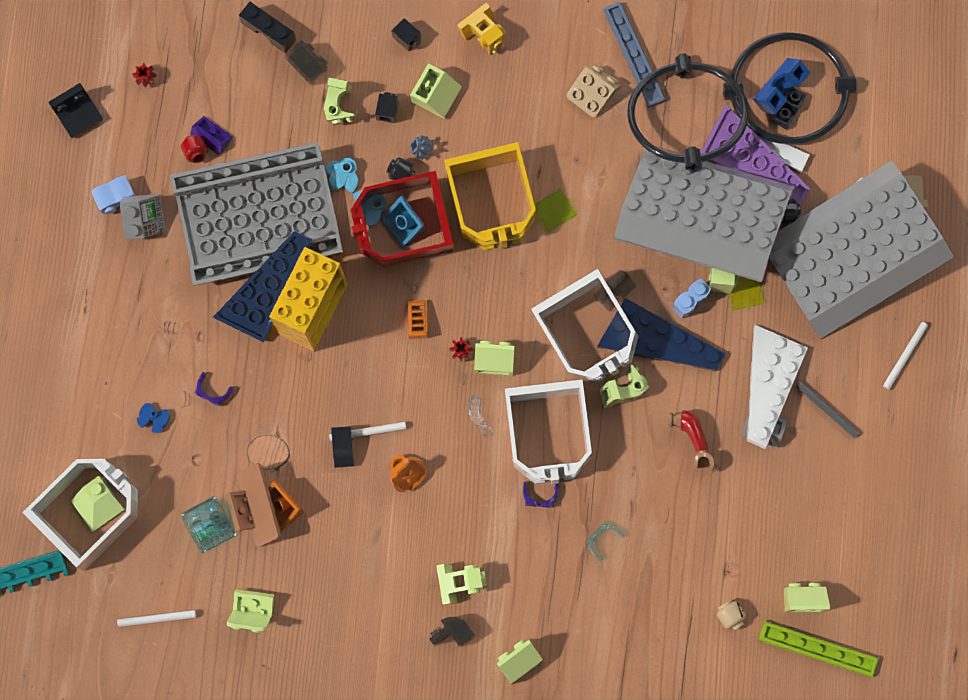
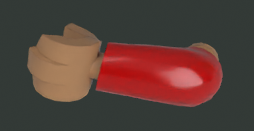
[669,410,717,472]

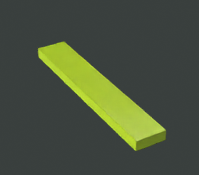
[758,621,879,678]

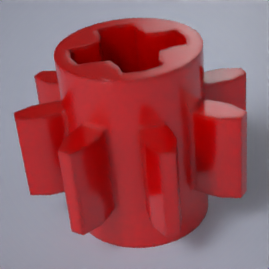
[132,63,157,88]
[449,337,473,362]

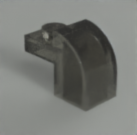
[429,617,475,647]

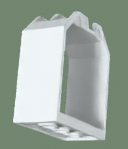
[531,269,638,382]
[505,380,592,484]
[22,459,138,571]

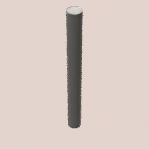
[796,381,860,438]

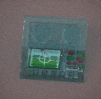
[181,496,236,553]

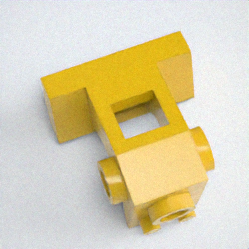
[457,3,504,55]

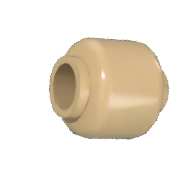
[717,600,746,630]

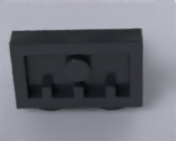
[48,83,103,138]

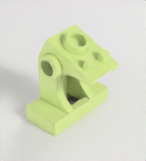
[324,78,356,125]
[599,365,649,408]
[437,564,487,605]

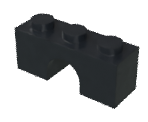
[239,1,297,54]

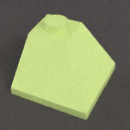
[71,476,125,532]

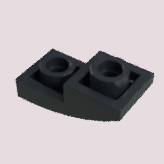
[771,87,807,130]
[331,426,354,468]

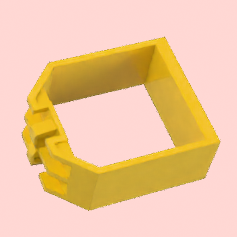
[444,142,536,251]

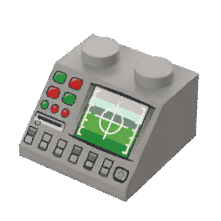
[120,194,166,240]

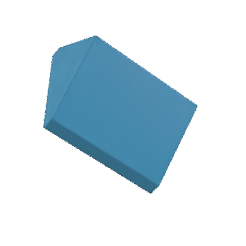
[380,196,426,248]

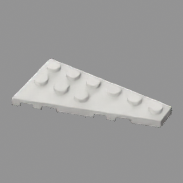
[747,325,808,449]

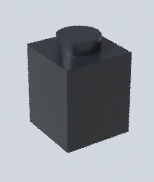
[391,18,421,51]
[375,92,399,123]

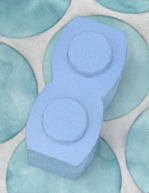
[91,175,136,214]
[673,279,711,319]

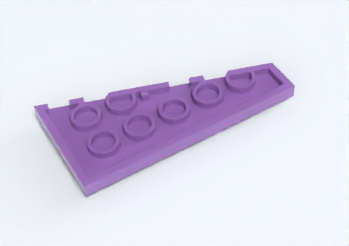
[701,104,810,206]

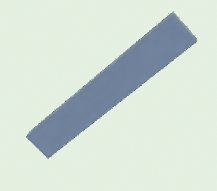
[603,2,665,108]

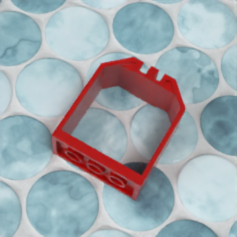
[350,171,454,267]

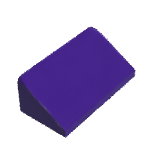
[190,116,233,155]

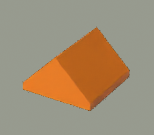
[268,480,304,532]

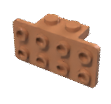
[226,463,281,547]

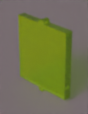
[534,189,577,232]
[729,276,764,311]

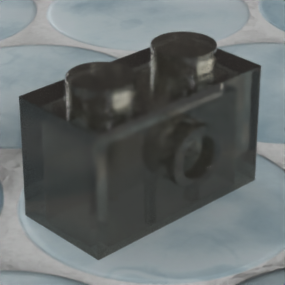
[285,40,327,85]

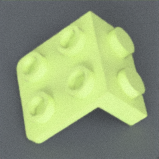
[227,589,274,633]

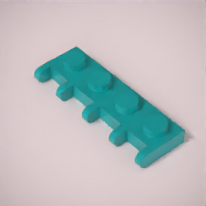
[0,550,69,593]

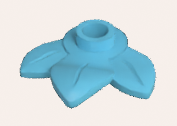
[325,158,359,193]
[351,190,387,226]

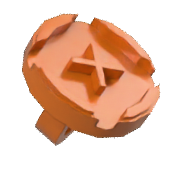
[390,455,427,493]

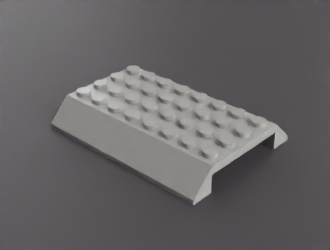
[170,142,343,286]
[614,148,795,282]
[769,160,954,339]

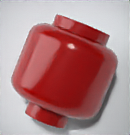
[181,135,208,163]

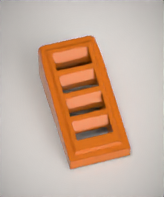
[408,300,428,339]

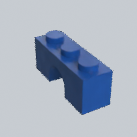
[753,58,811,114]

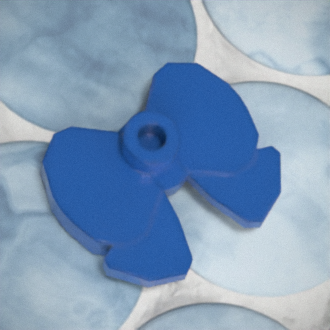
[137,403,170,433]

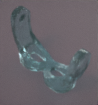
[585,522,624,561]

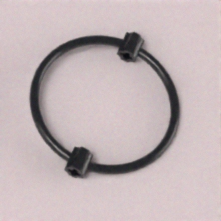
[723,32,857,145]
[627,53,749,172]

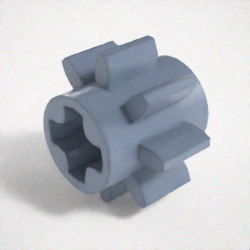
[410,135,433,160]

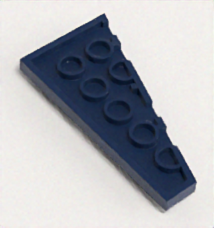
[212,231,312,342]
[597,298,725,371]

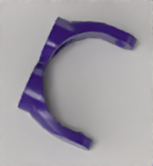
[195,372,234,406]
[523,481,558,508]

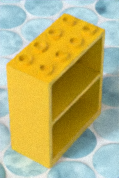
[269,247,348,351]

